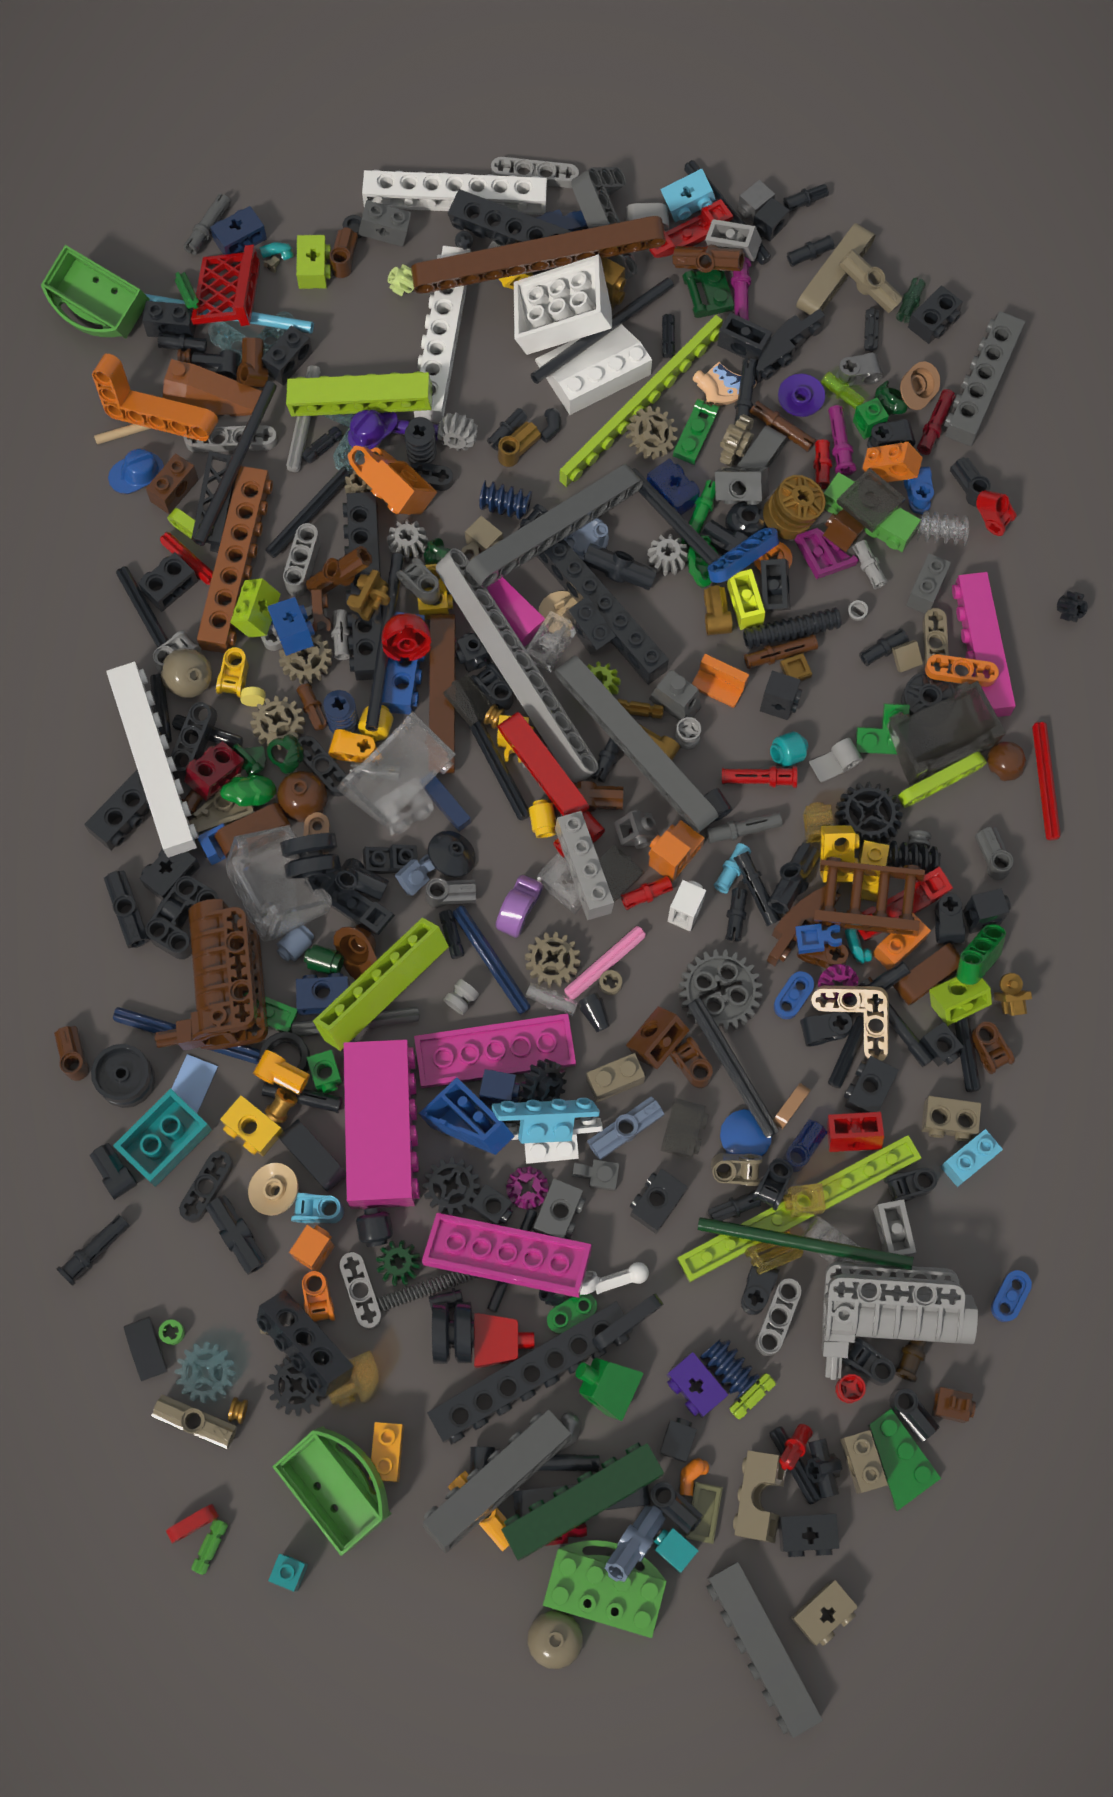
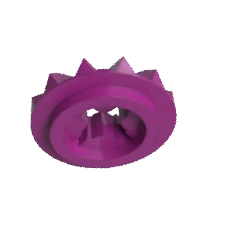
[818,964,859,1002]
[506,1166,549,1209]

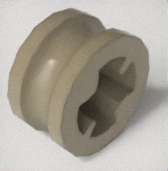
[599,970,622,995]

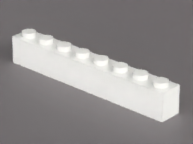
[106,662,199,858]

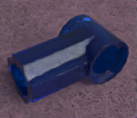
[783,1119,828,1172]

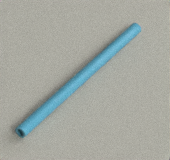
[146,294,314,334]

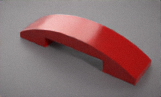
[649,199,733,258]
[858,867,953,941]

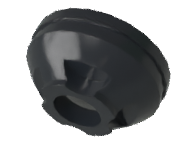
[725,501,768,538]

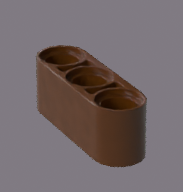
[214,803,291,858]
[893,943,960,1006]

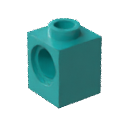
[654,1528,698,1573]
[268,1554,308,1592]

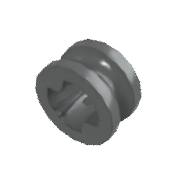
[907,830,931,850]

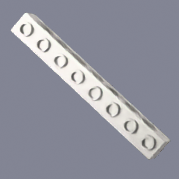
[362,170,547,215]
[414,246,471,423]

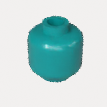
[770,731,808,767]

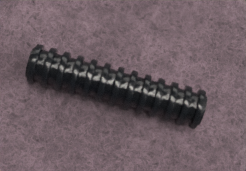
[743,607,842,649]

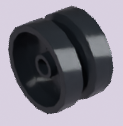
[280,833,342,879]
[91,1044,155,1108]
[432,1302,474,1364]

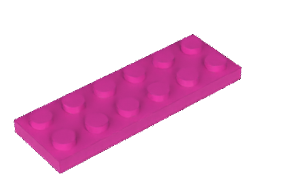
[414,1013,576,1089]
[422,1213,592,1298]

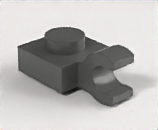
[572,1159,619,1191]

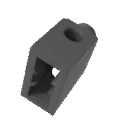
[649,670,701,721]

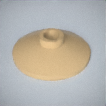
[248,1163,299,1216]

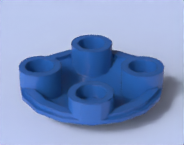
[720,1109,772,1156]

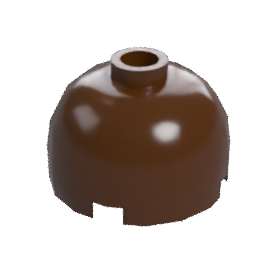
[277,771,328,822]

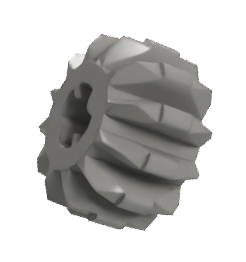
[437,412,478,451]
[387,519,428,562]
[647,534,688,576]

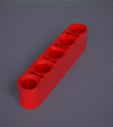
[497,712,589,816]

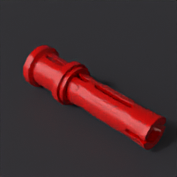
[722,765,797,788]

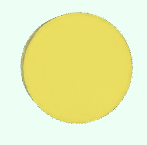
[240,686,266,707]

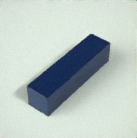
[420,772,471,832]

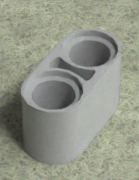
[625,203,669,232]

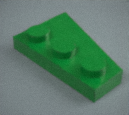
[868,1409,941,1511]

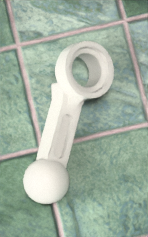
[580,1262,649,1295]

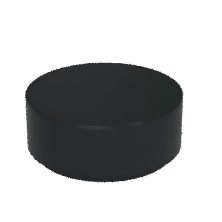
[342,215,362,239]

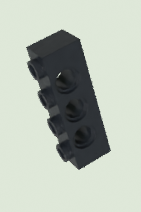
[84,769,180,851]
[256,1290,354,1398]

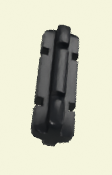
[864,307,879,352]
[662,314,675,358]
[302,426,343,463]
[439,909,464,959]

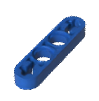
[707,528,779,583]

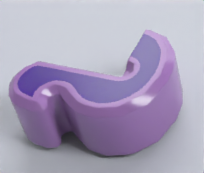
[495,874,543,938]

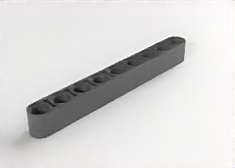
[466,464,643,588]
[555,655,719,833]

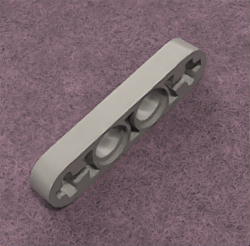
[491,157,579,188]
[184,425,278,452]

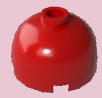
[381,613,431,661]

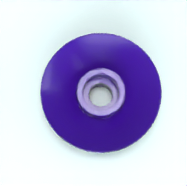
[778,374,825,417]

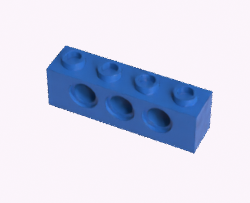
[382,612,429,715]

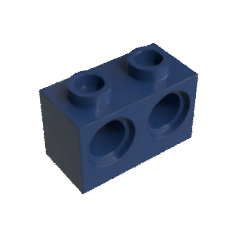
[479,1069,521,1107]

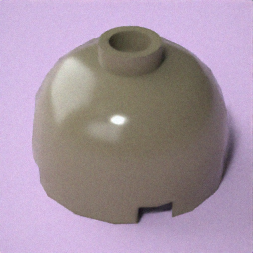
[161,648,212,698]
[527,1610,583,1669]

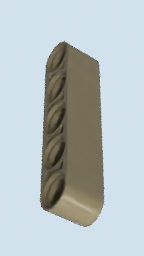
[796,223,876,315]

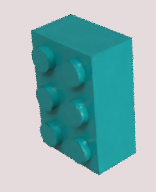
[113,1088,212,1187]

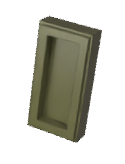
[686,1482,723,1544]

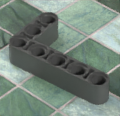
[571,167,638,280]

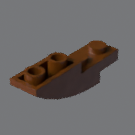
[767,882,841,966]

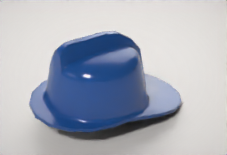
[108,449,164,494]

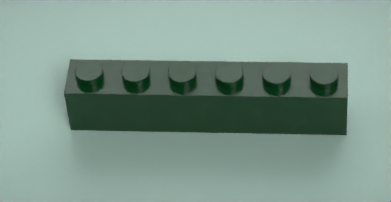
[501,1442,664,1562]

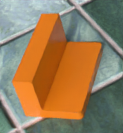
[692,654,749,708]

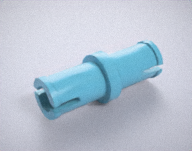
[714,843,751,893]

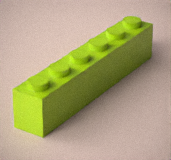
[286,371,432,417]
[313,917,449,1051]

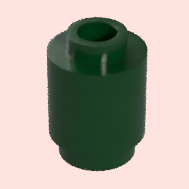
[304,944,344,975]

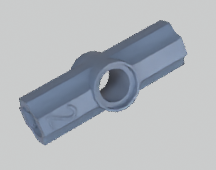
[587,1096,665,1160]
[605,1506,666,1582]

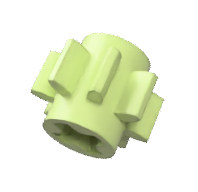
[388,264,414,296]

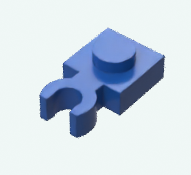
[795,924,842,954]

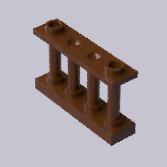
[814,857,925,936]

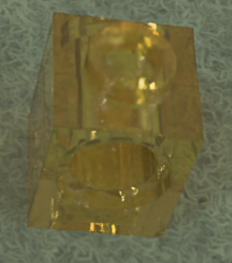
[803,802,834,843]
[784,1183,826,1218]

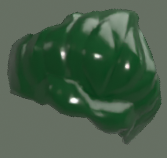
[874,380,908,416]
[424,538,451,565]
[267,734,304,774]
[232,744,267,776]

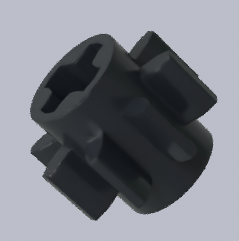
[1057,591,1088,622]

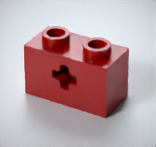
[827,1112,884,1152]

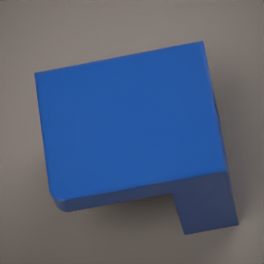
[197,823,226,865]

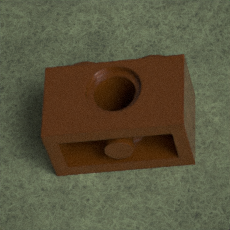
[146,453,199,514]
[626,1006,690,1070]

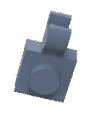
[395,854,435,895]

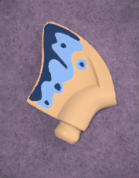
[693,362,757,406]

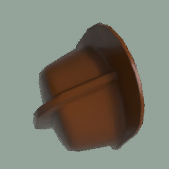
[334,925,378,980]

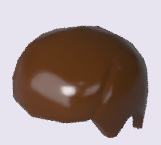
[987,741,1026,781]

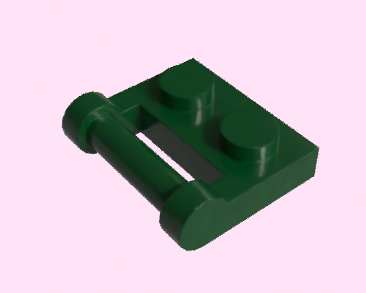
[682,270,734,318]

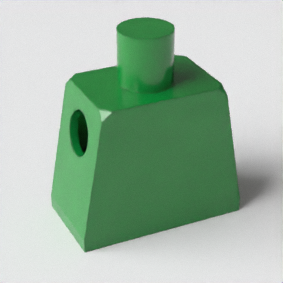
[575,1358,644,1421]

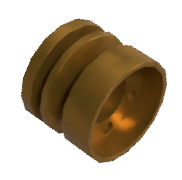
[763,475,826,540]

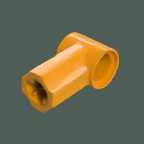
[253,1050,310,1095]

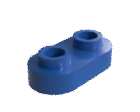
[773,971,814,1019]
[991,1270,1032,1322]

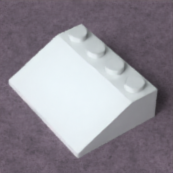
[514,254,612,355]
[535,324,652,415]

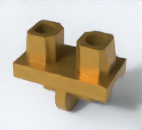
[347,569,391,621]
[994,973,1032,1016]

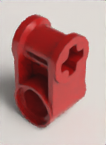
[976,490,1017,536]

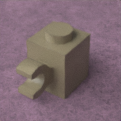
[461,516,503,560]

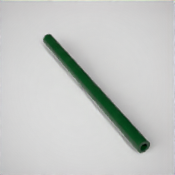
[697,1217,914,1270]

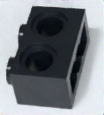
[908,285,963,344]
[262,325,313,386]
[138,552,198,612]

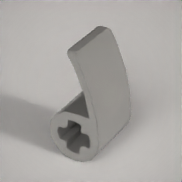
[809,738,863,783]

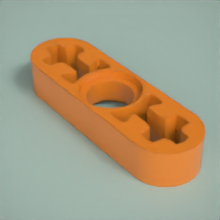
[925,654,999,687]

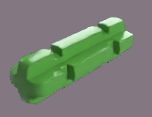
[191,1519,228,1575]

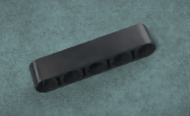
[513,1484,651,1518]

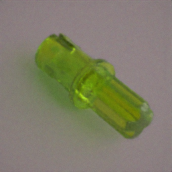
[821,371,865,409]

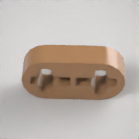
[774,1083,811,1130]

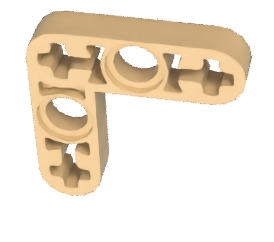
[811,985,889,1061]

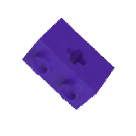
[667,1352,728,1418]

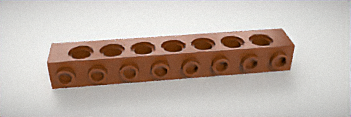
[197,466,273,653]

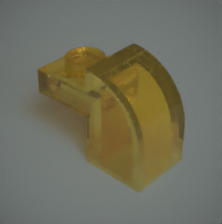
[329,1350,380,1408]

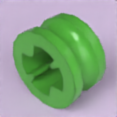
[158,1319,185,1345]

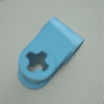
[291,1193,344,1223]

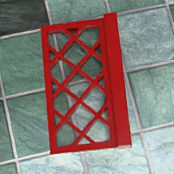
[191,245,260,326]

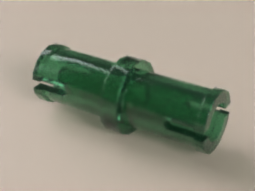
[896,278,926,323]

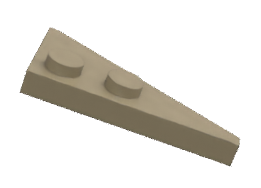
[189,773,254,836]

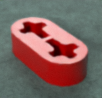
[166,1504,219,1544]

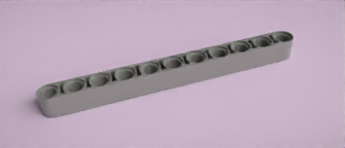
[436,548,598,784]

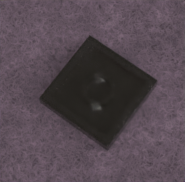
[836,468,905,533]

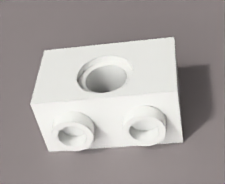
[667,880,706,932]

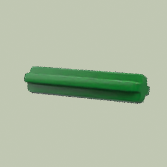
[175,272,199,309]

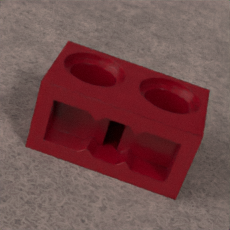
[184,741,244,800]

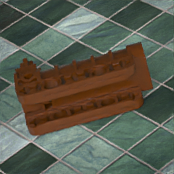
[155,899,268,1051]

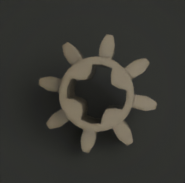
[345,470,372,493]

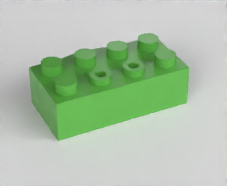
[41,245,150,339]
[272,1426,392,1556]
[543,1540,667,1638]

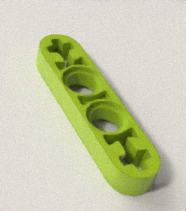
[897,752,987,808]

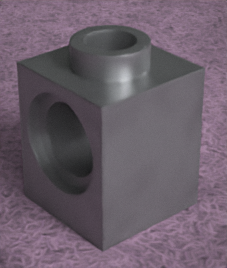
[738,180,775,223]

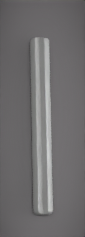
[286,365,321,472]

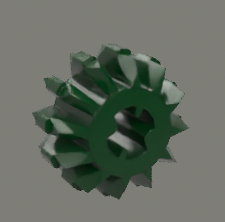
[376,1240,422,1286]

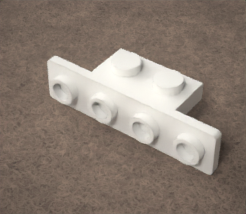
[505,1117,603,1164]

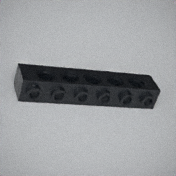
[447,189,572,246]

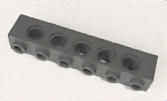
[944,311,1025,446]

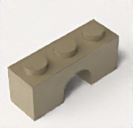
[733,1450,786,1543]

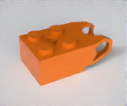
[348,446,437,515]

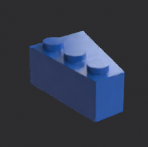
[418,1077,515,1155]

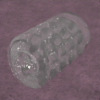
[917,510,969,547]

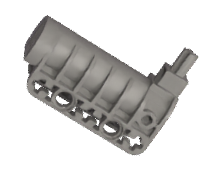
[822,1261,978,1380]

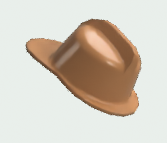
[900,361,940,410]

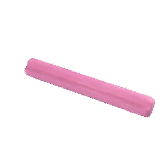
[564,926,646,1000]

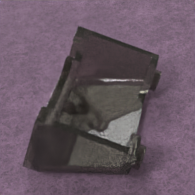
[887,681,1006,786]

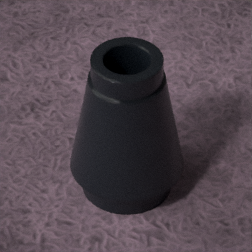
[579,992,610,1033]

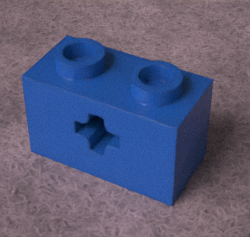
[267,597,315,656]

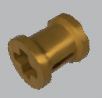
[265,1088,298,1123]

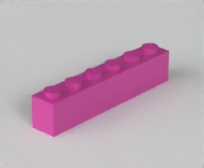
[952,572,1016,719]

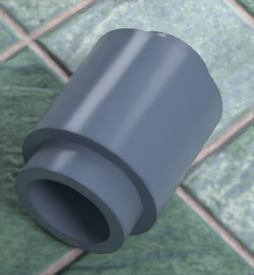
[277,924,315,962]

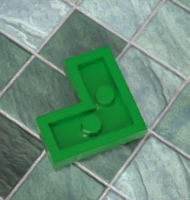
[855,703,910,755]

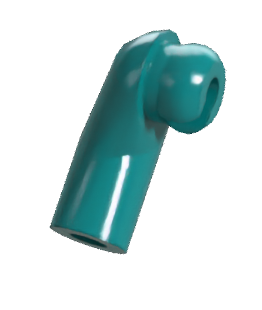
[259,242,294,260]
[845,929,872,964]

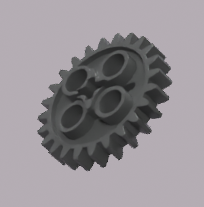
[679,949,763,1033]

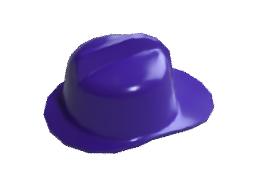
[348,410,398,449]

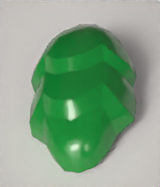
[687,535,718,588]
[220,774,276,806]

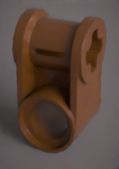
[797,944,849,969]
[971,1022,1015,1074]
[669,1036,713,1088]

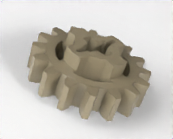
[626,406,678,460]
[720,414,754,467]
[279,635,333,684]
[250,696,306,750]
[525,932,580,988]

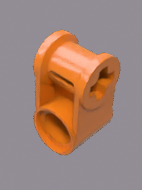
[302,1271,335,1322]

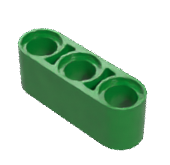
[956,924,1006,985]

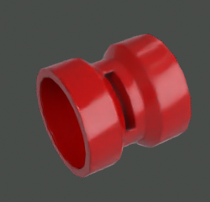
[835,1374,866,1404]

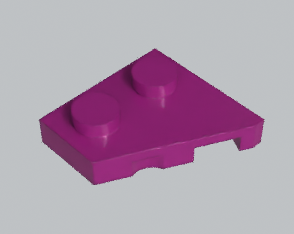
[795,528,859,580]

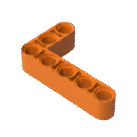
[92,353,218,441]

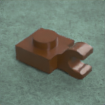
[311,588,332,632]

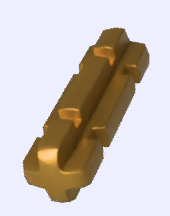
[617,699,664,719]

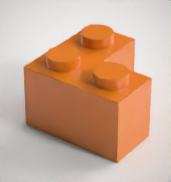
[648,820,705,883]

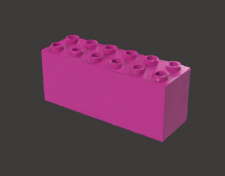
[344,1040,420,1209]

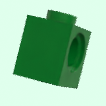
[853,397,889,440]
[307,1049,343,1093]

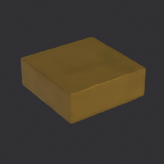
[780,653,812,681]

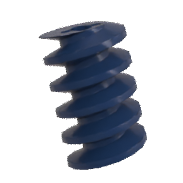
[479,480,532,520]
[323,690,359,734]
[700,1339,759,1399]

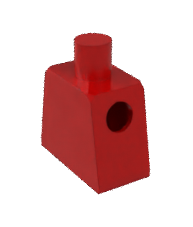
[474,1313,534,1368]

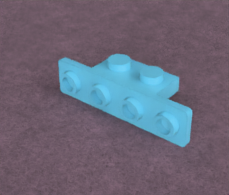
[492,1098,600,1144]

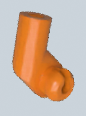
[679,1458,709,1496]

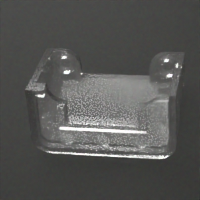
[337,712,456,826]
[226,825,332,941]

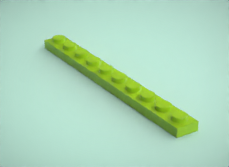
[559,315,723,487]
[677,1135,921,1283]

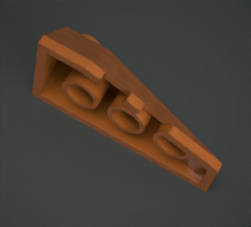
[162,359,262,417]

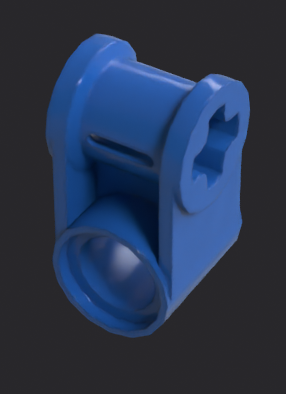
[904,466,934,514]

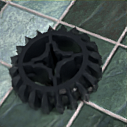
[834,781,903,847]

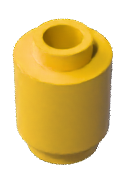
[529,800,556,838]

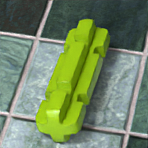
[729,1373,776,1419]

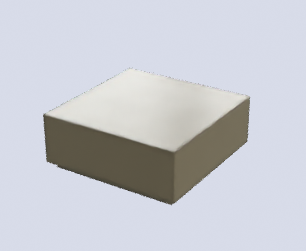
[892,640,923,672]

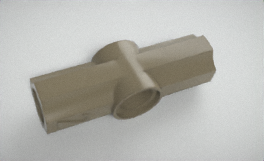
[839,249,903,313]
[152,1394,238,1449]

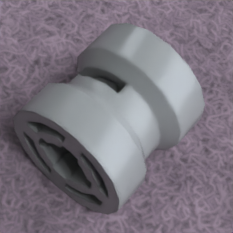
[675,717,701,749]
[443,979,479,1015]

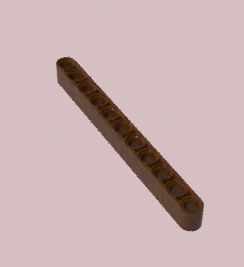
[411,216,666,294]

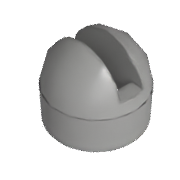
[848,600,868,621]

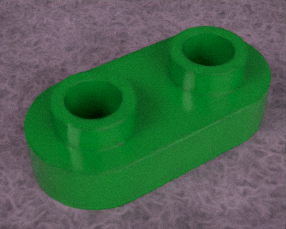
[547,1294,597,1334]

